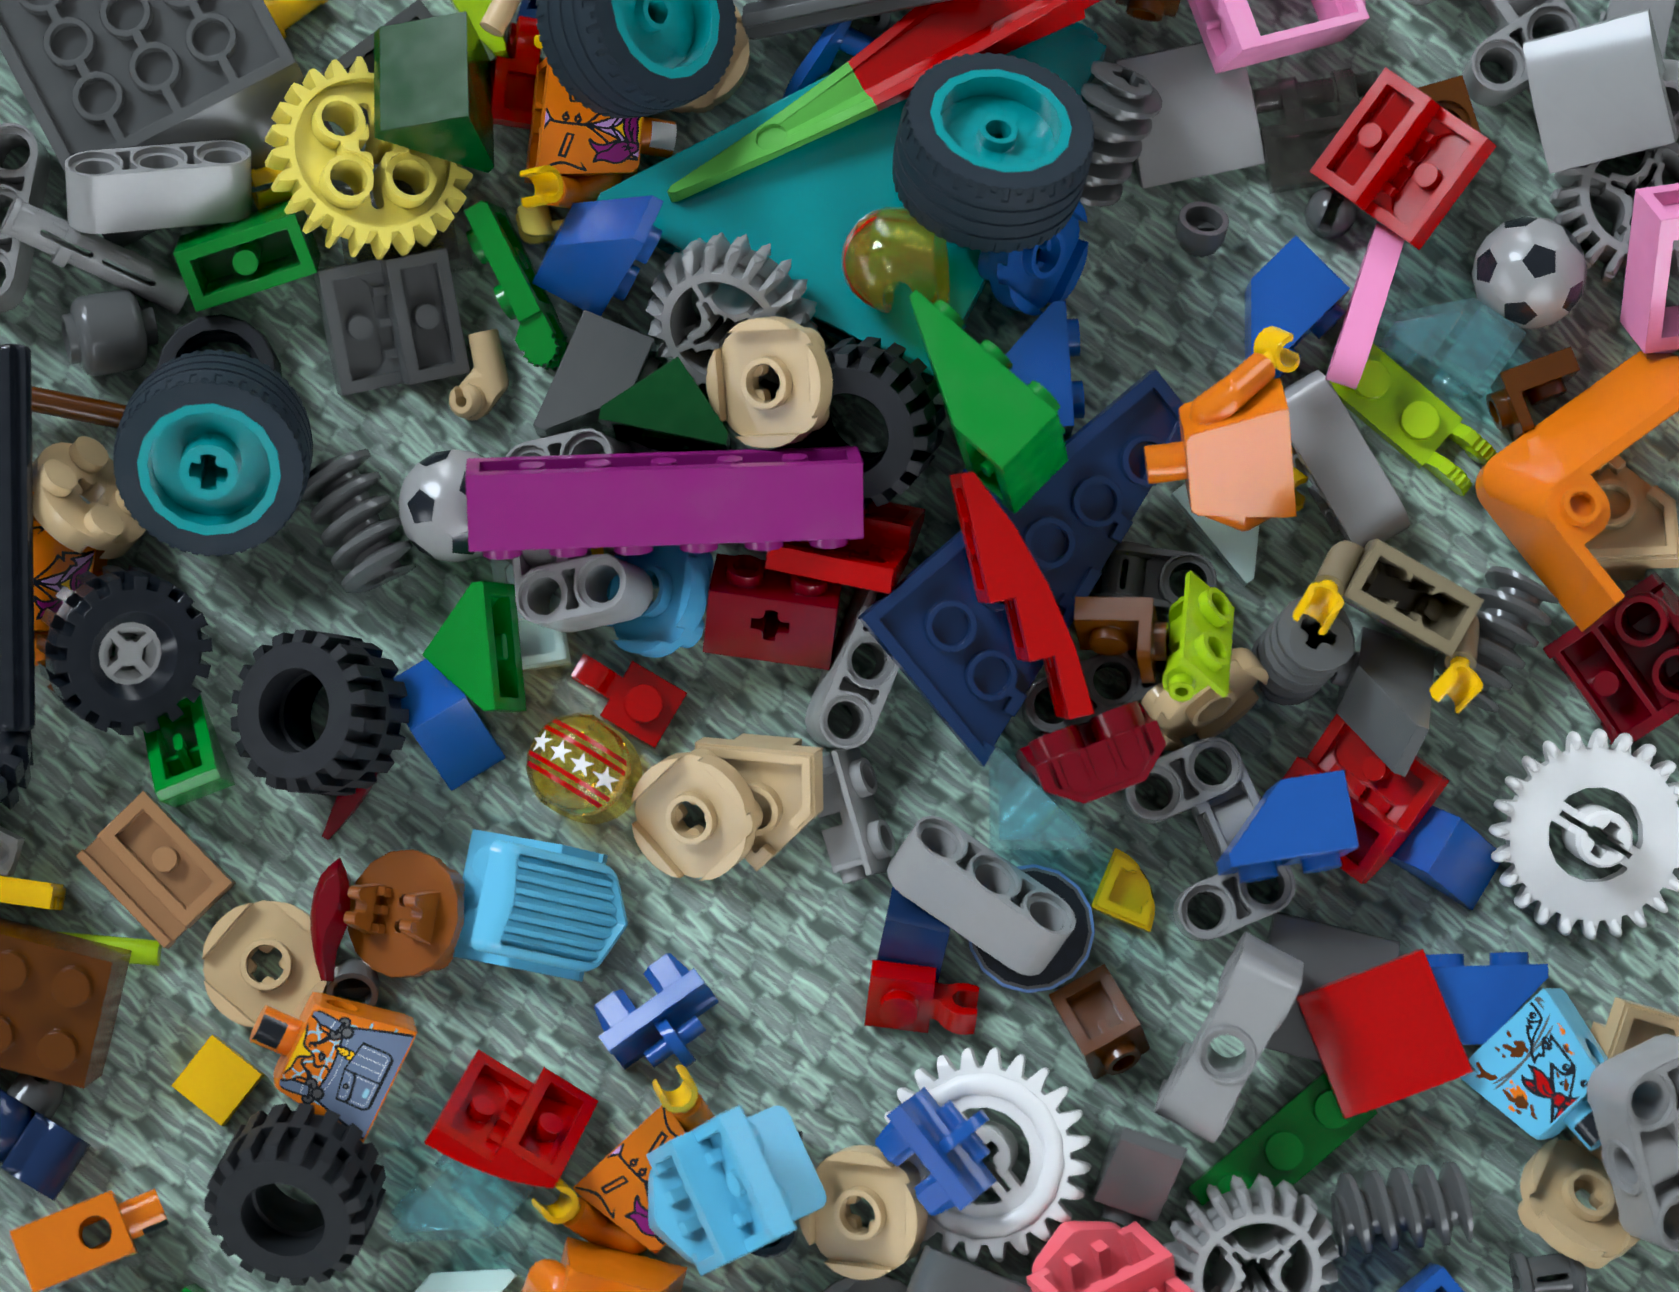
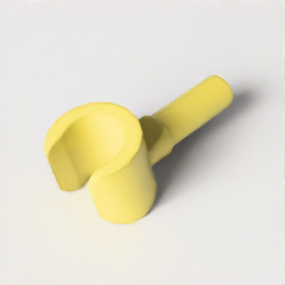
[516,204,563,244]

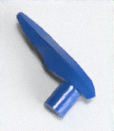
[782,21,875,99]

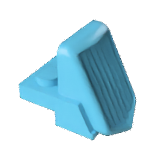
[453,829,628,982]
[646,1105,827,1276]

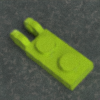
[1329,343,1497,496]

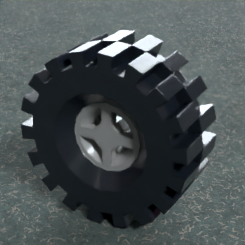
[36,565,213,735]

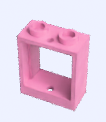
[1188,0,1370,74]
[1620,183,1679,354]

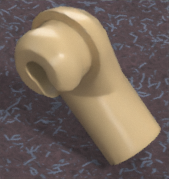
[449,329,509,420]

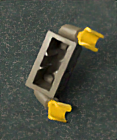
[1292,539,1484,714]

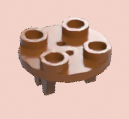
[343,849,465,978]

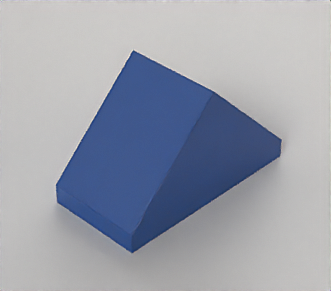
[393,658,506,791]
[1388,805,1500,911]

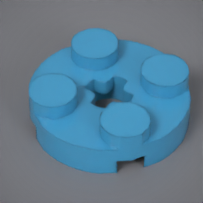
[607,545,713,658]

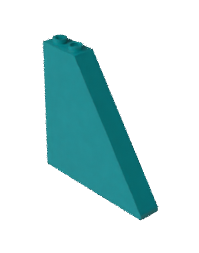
[596,22,1107,383]

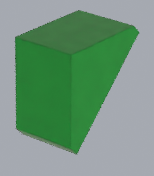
[422,581,527,712]
[143,694,235,808]

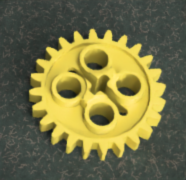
[265,56,473,260]

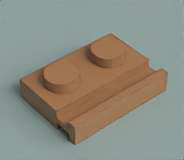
[76,791,236,949]

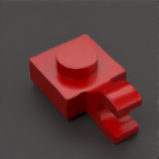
[491,16,541,130]
[571,653,687,749]
[864,960,980,1035]

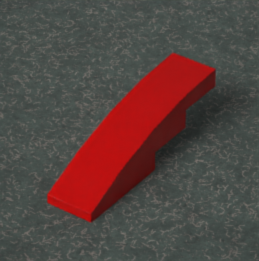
[949,472,1095,720]

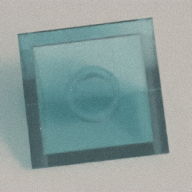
[989,747,1093,850]

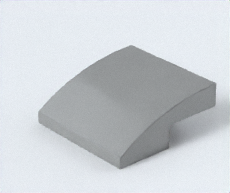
[1523,9,1678,174]
[1114,42,1265,189]

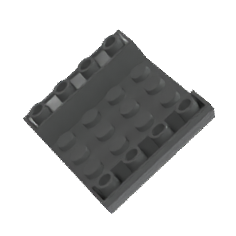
[0,0,335,247]

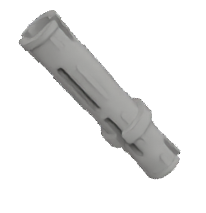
[0,196,189,315]

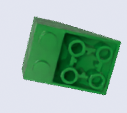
[909,289,1068,514]

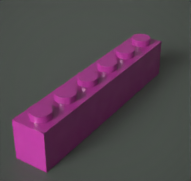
[465,446,864,560]

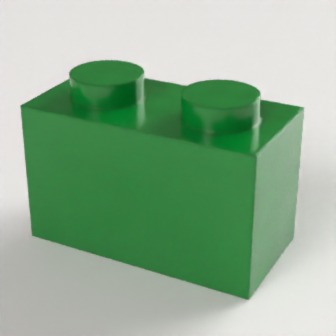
[173,200,321,312]

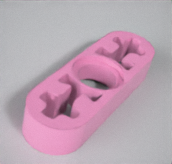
[1325,223,1405,389]

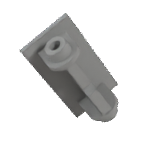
[817,748,895,884]

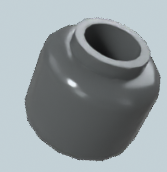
[61,289,159,376]

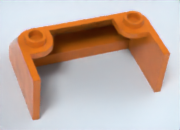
[1475,351,1679,632]

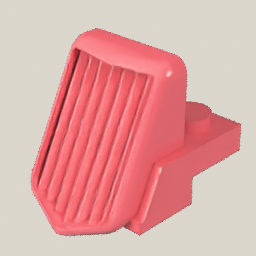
[1026,1221,1193,1292]

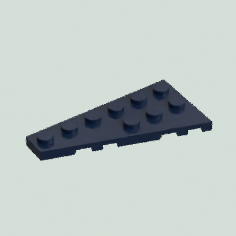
[858,369,1183,767]

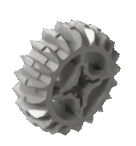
[1550,141,1679,282]
[646,232,818,395]
[1162,1174,1339,1292]

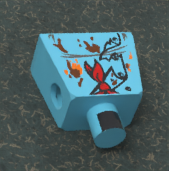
[1460,988,1608,1152]

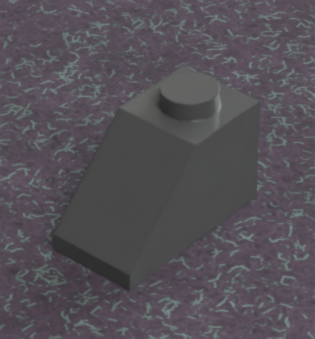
[533,310,663,438]
[1330,627,1435,777]
[1090,1125,1188,1226]

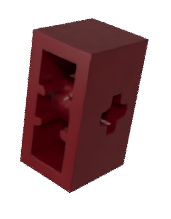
[703,553,842,670]

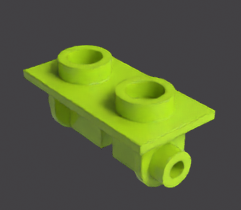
[1162,570,1235,702]

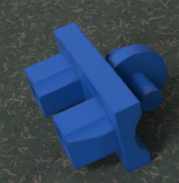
[594,953,719,1069]
[875,1087,997,1216]

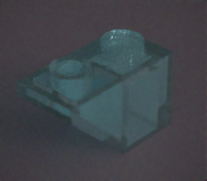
[1376,298,1527,403]
[387,1154,539,1243]

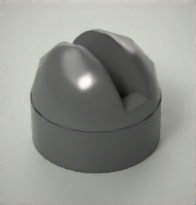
[1305,187,1356,239]
[1176,202,1229,258]
[326,958,380,1006]
[6,1073,65,1120]

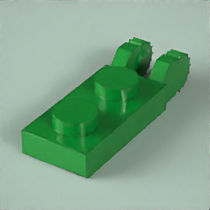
[463,200,569,371]

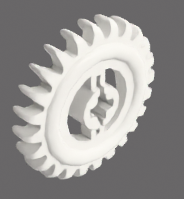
[1489,728,1679,940]
[884,1047,1091,1262]

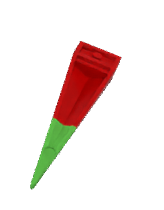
[667,0,1101,202]

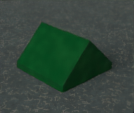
[374,11,494,173]
[598,357,732,452]

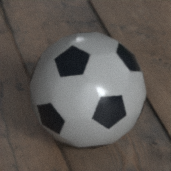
[1472,216,1588,330]
[399,450,485,563]

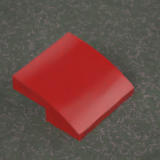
[1309,67,1496,250]
[765,501,925,594]
[1283,714,1450,884]
[1295,949,1473,1119]
[424,1049,599,1188]

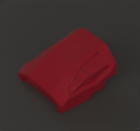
[1543,572,1679,745]
[1015,701,1166,804]

